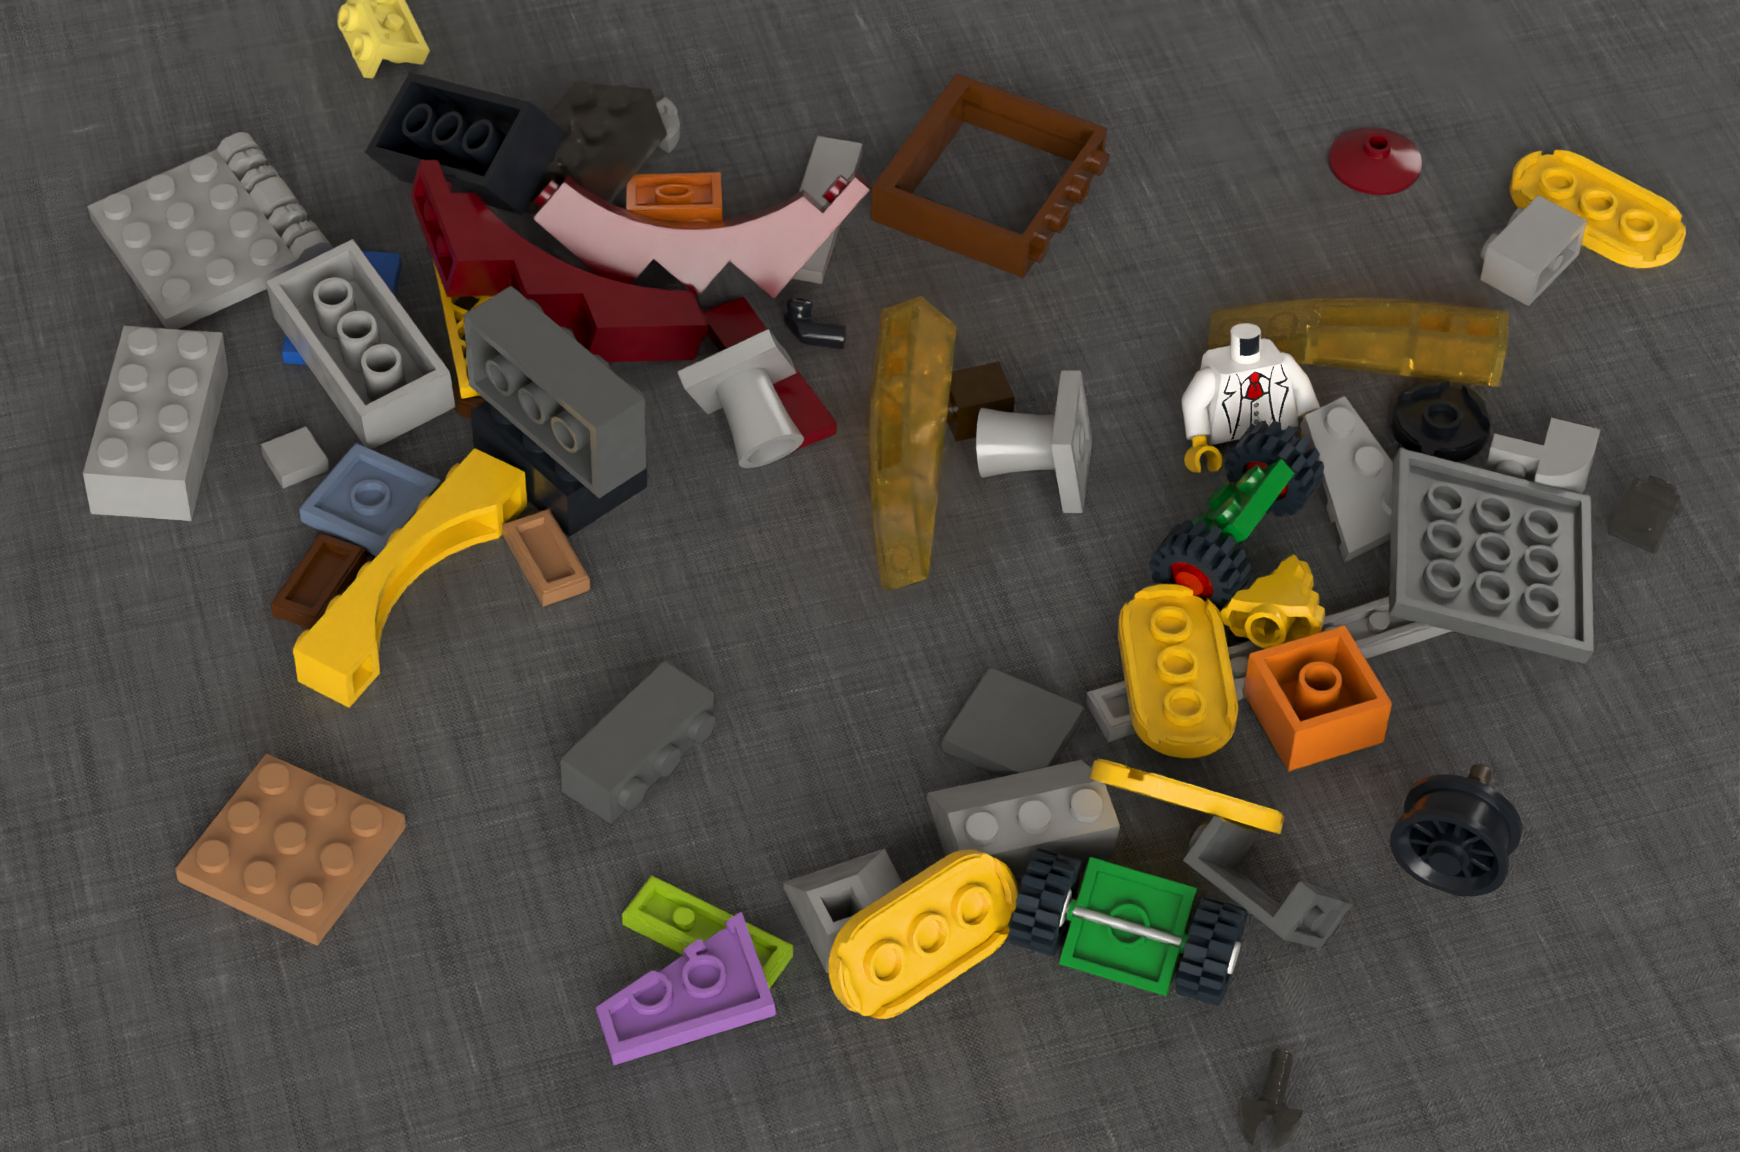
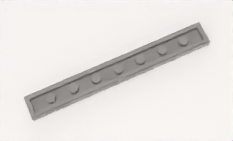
[1086,596,1451,742]

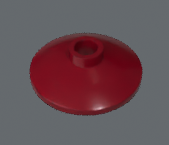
[1329,127,1422,195]

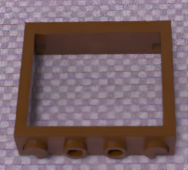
[871,73,1110,278]

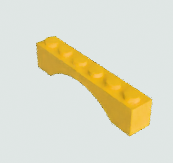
[293,448,527,708]

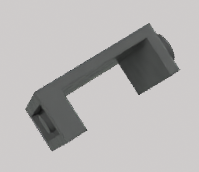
[1183,815,1352,949]

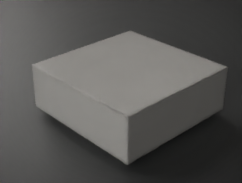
[260,426,329,489]

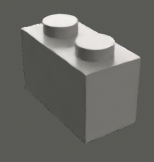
[1480,195,1587,306]

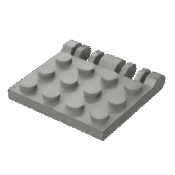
[87,132,333,329]

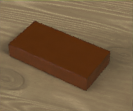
[271,533,367,629]

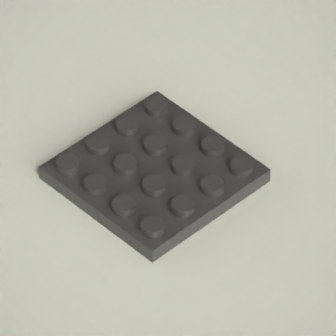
[1389,448,1594,664]

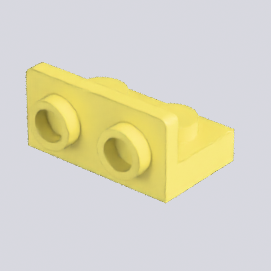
[338,0,430,79]

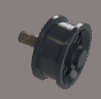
[1390,764,1523,897]

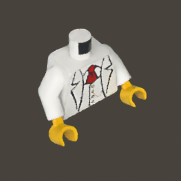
[1181,323,1320,473]

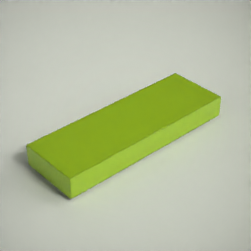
[622,875,793,989]

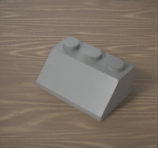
[927,760,1120,879]

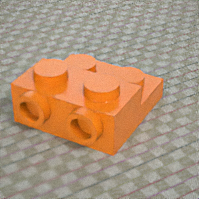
[626,172,723,222]

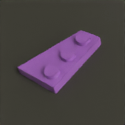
[596,911,776,1066]

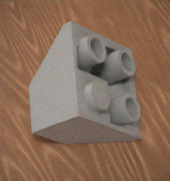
[783,849,903,973]

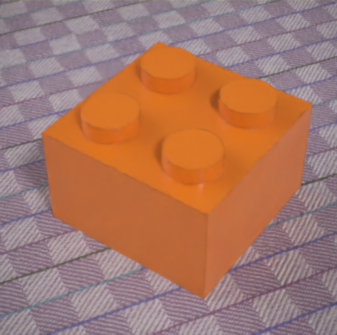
[1243,625,1392,772]

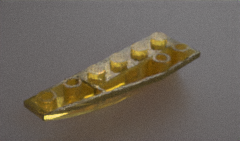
[863,296,957,591]
[1207,297,1509,387]

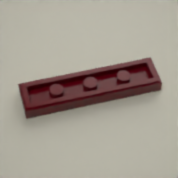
[704,297,837,450]

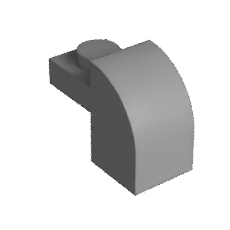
[1485,418,1601,494]

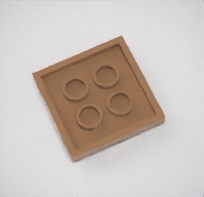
[176,753,406,946]

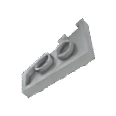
[1300,396,1393,562]

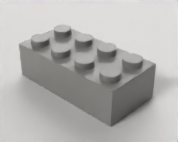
[266,239,456,450]
[83,326,228,521]

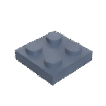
[299,443,442,556]

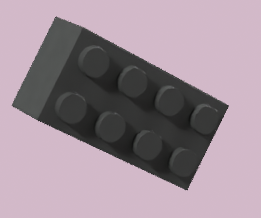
[463,286,647,498]

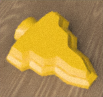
[1220,555,1325,649]

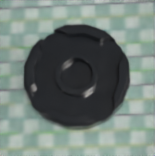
[1391,379,1492,462]

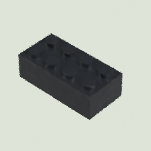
[365,72,567,215]

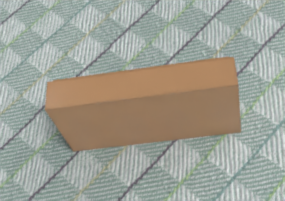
[502,509,590,607]

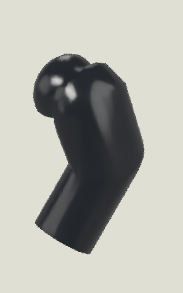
[783,297,847,349]

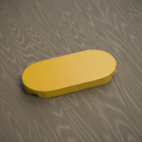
[1510,150,1686,268]
[1117,584,1238,758]
[1089,758,1285,835]
[828,849,1019,1019]

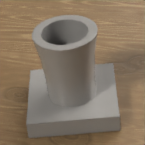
[677,329,804,468]
[976,370,1092,513]

